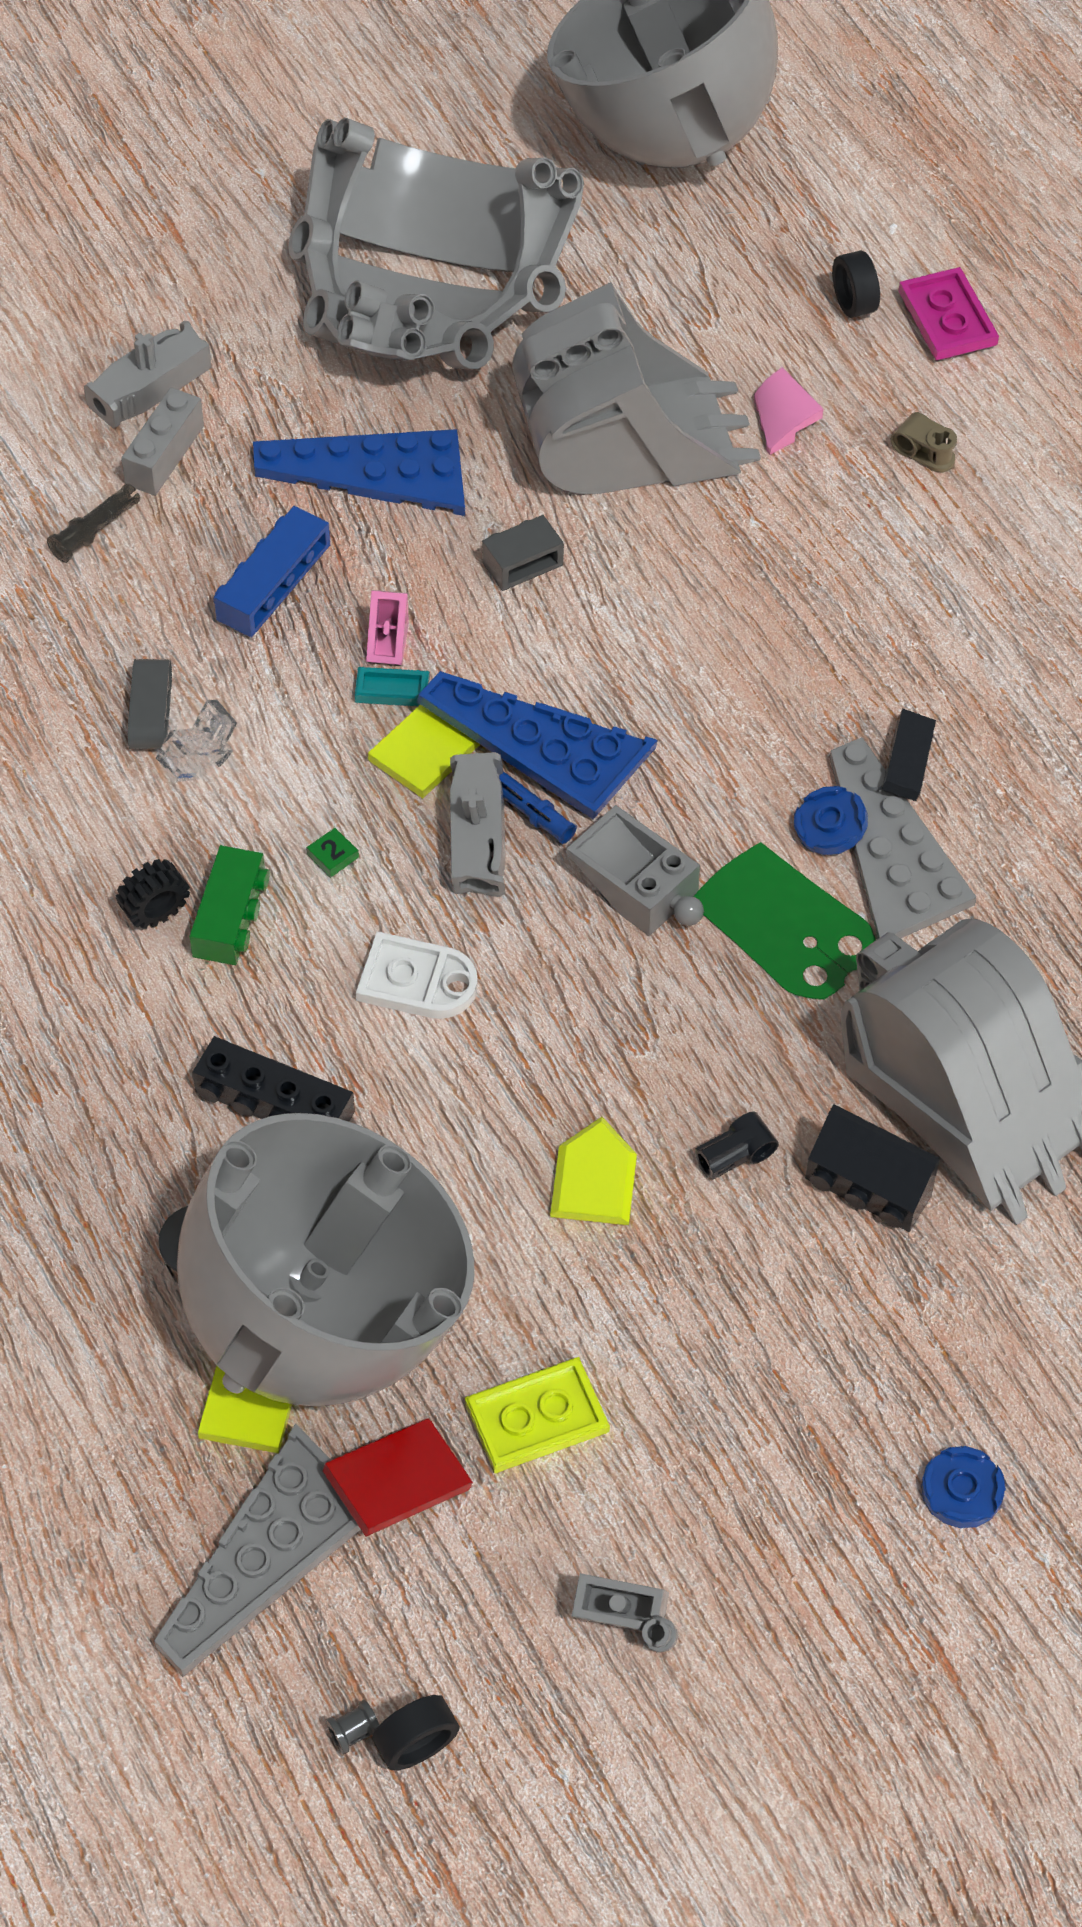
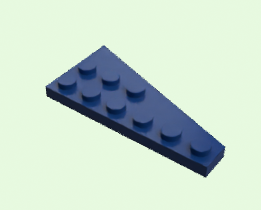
[253,429,465,516]
[417,671,658,820]

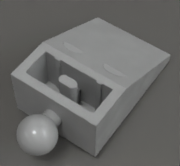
[566,805,704,936]

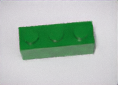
[189,845,270,966]

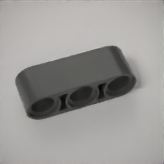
[128,659,172,749]

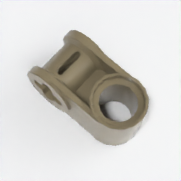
[890,412,957,473]

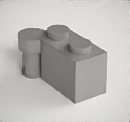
[572,1573,678,1652]

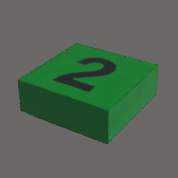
[306,828,359,878]

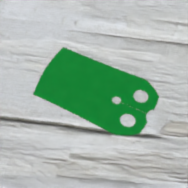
[693,842,876,1000]

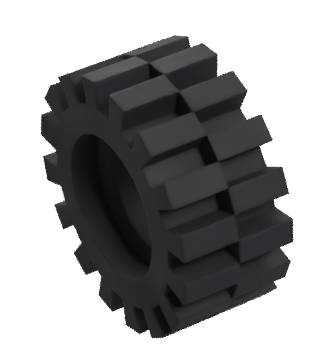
[116,859,190,929]

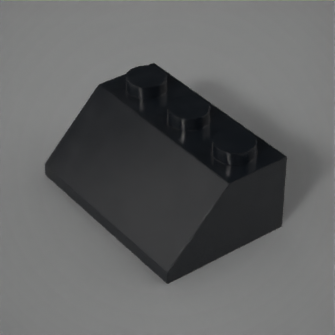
[805,1104,940,1232]

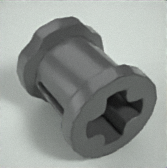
[326,1699,379,1755]

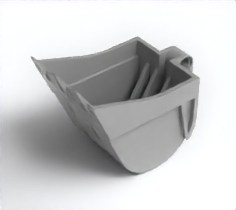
[512,282,761,494]
[841,919,1082,1225]

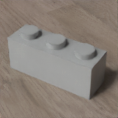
[121,387,204,496]

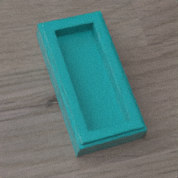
[355,667,430,707]

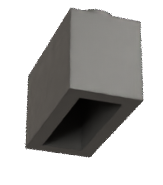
[482,515,564,591]

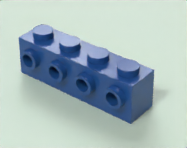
[213,506,330,638]

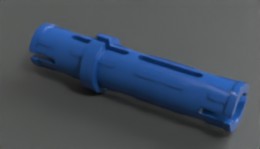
[499,771,577,844]

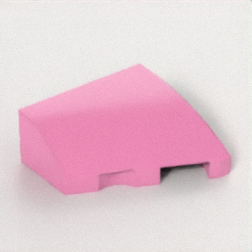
[754,367,824,455]

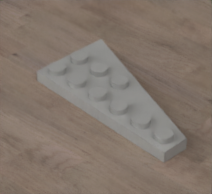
[830,737,977,939]
[154,1424,361,1677]

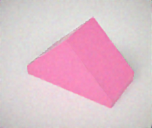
[366,590,409,665]

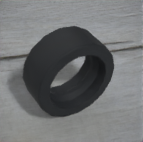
[832,250,880,318]
[372,1695,460,1771]

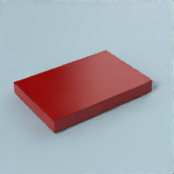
[322,1418,473,1537]

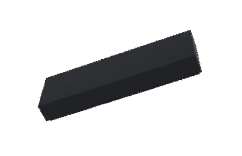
[882,708,936,801]

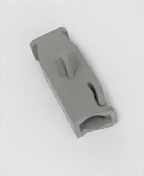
[84,321,212,428]
[450,752,506,897]

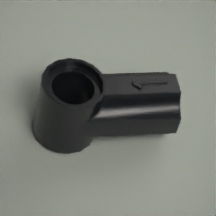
[695,1111,779,1180]

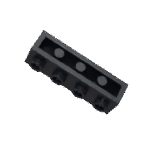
[192,1036,355,1122]

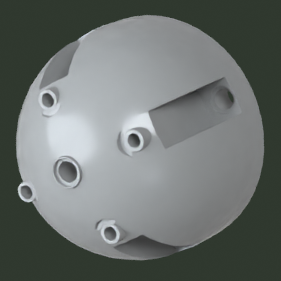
[547,0,778,168]
[177,1113,474,1407]

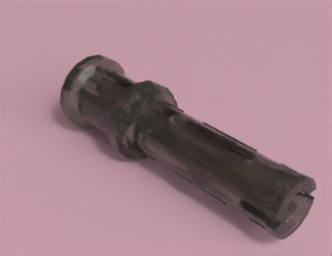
[47,483,140,563]

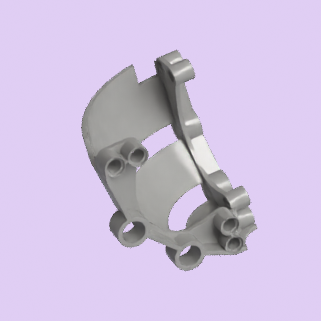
[288,117,584,369]

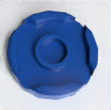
[794,786,868,855]
[921,1446,1006,1528]

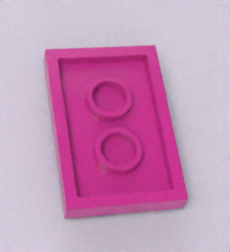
[898,267,999,360]

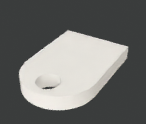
[356,931,478,1019]

